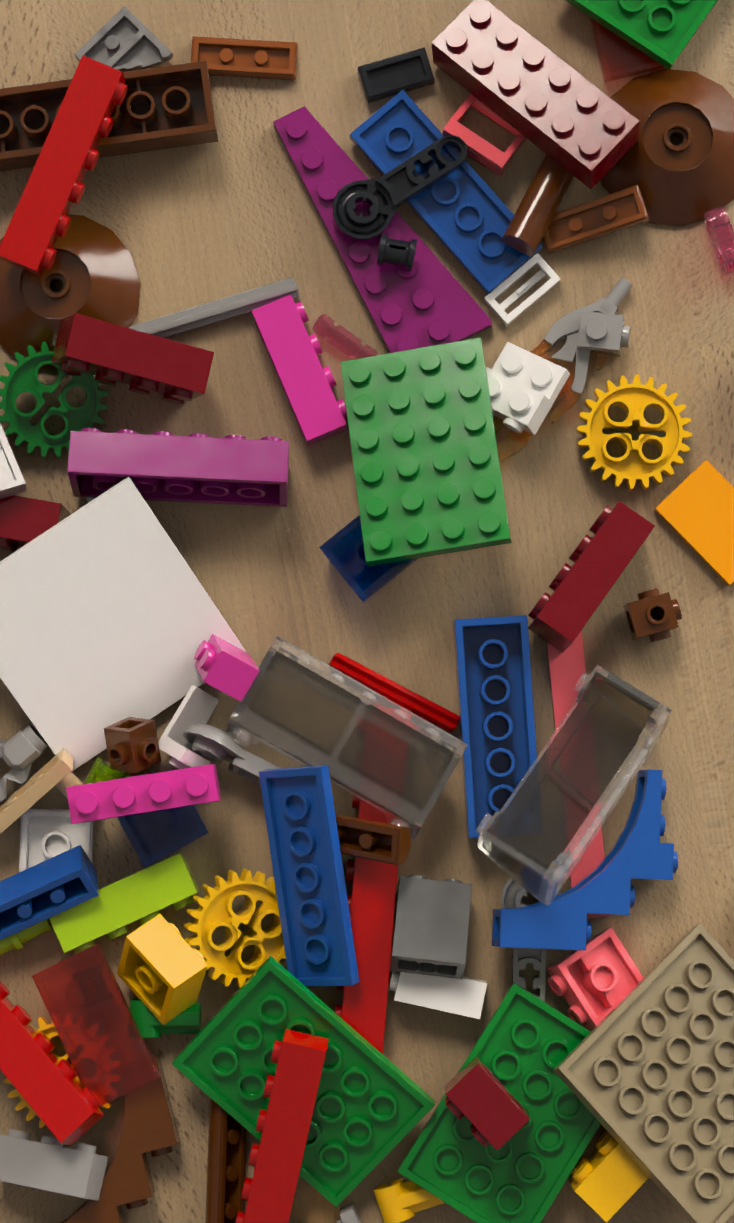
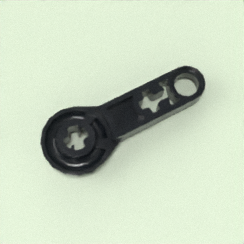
[333,135,467,239]

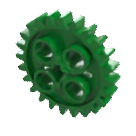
[0,341,109,457]

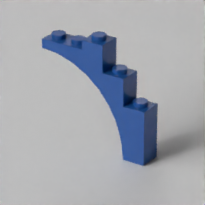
[492,769,678,950]

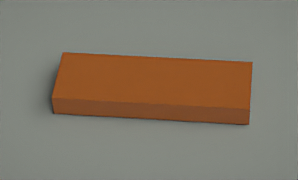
[191,36,298,80]
[543,185,649,254]

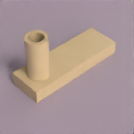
[0,748,83,834]

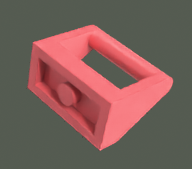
[443,94,527,177]

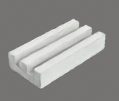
[484,253,561,327]

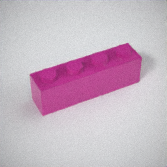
[252,294,348,446]
[66,764,221,824]

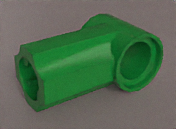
[129,998,201,1038]

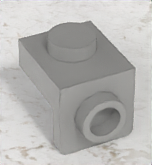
[577,311,631,356]

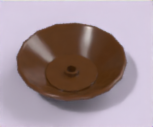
[601,69,734,226]
[0,214,141,370]

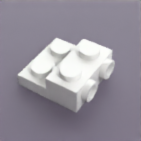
[486,342,570,435]

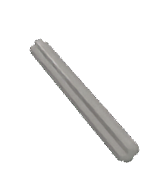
[129,278,299,338]

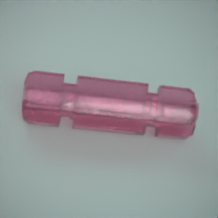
[312,314,377,359]

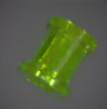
[85,757,130,784]

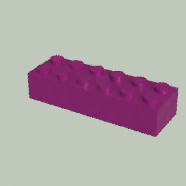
[67,428,289,507]

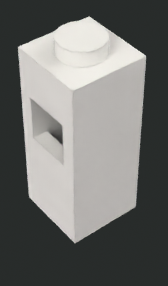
[388,971,487,1019]

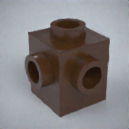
[623,588,682,643]
[104,717,161,776]

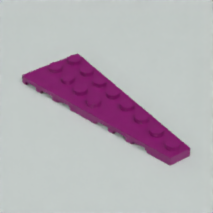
[273,106,493,353]

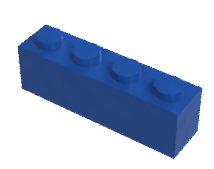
[0,845,99,940]

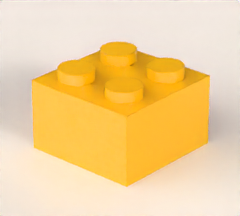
[117,914,208,1025]
[568,1131,649,1222]

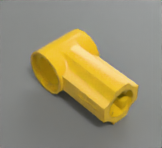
[373,1179,445,1223]

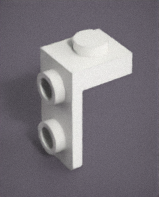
[158,685,219,769]

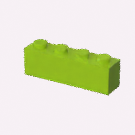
[49,852,200,955]

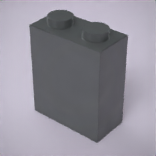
[390,875,472,979]

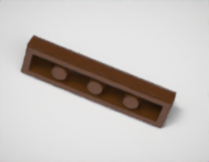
[501,154,574,257]
[335,814,411,865]
[205,1098,246,1223]

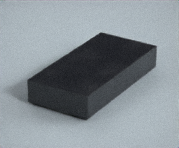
[358,47,435,103]

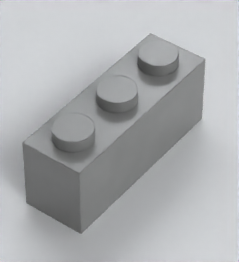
[0,1129,108,1201]

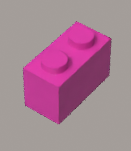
[194,634,260,702]

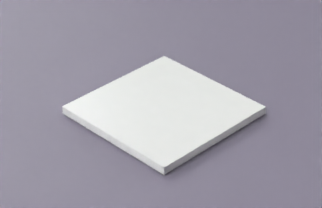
[0,476,246,772]

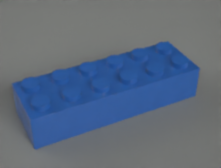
[453,615,542,838]

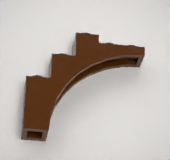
[60,1055,180,1223]

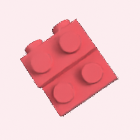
[546,927,644,1030]

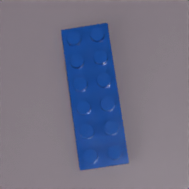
[350,90,542,295]
[259,765,360,986]

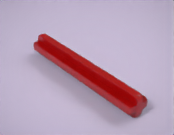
[329,653,460,732]

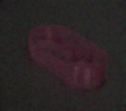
[704,206,734,275]

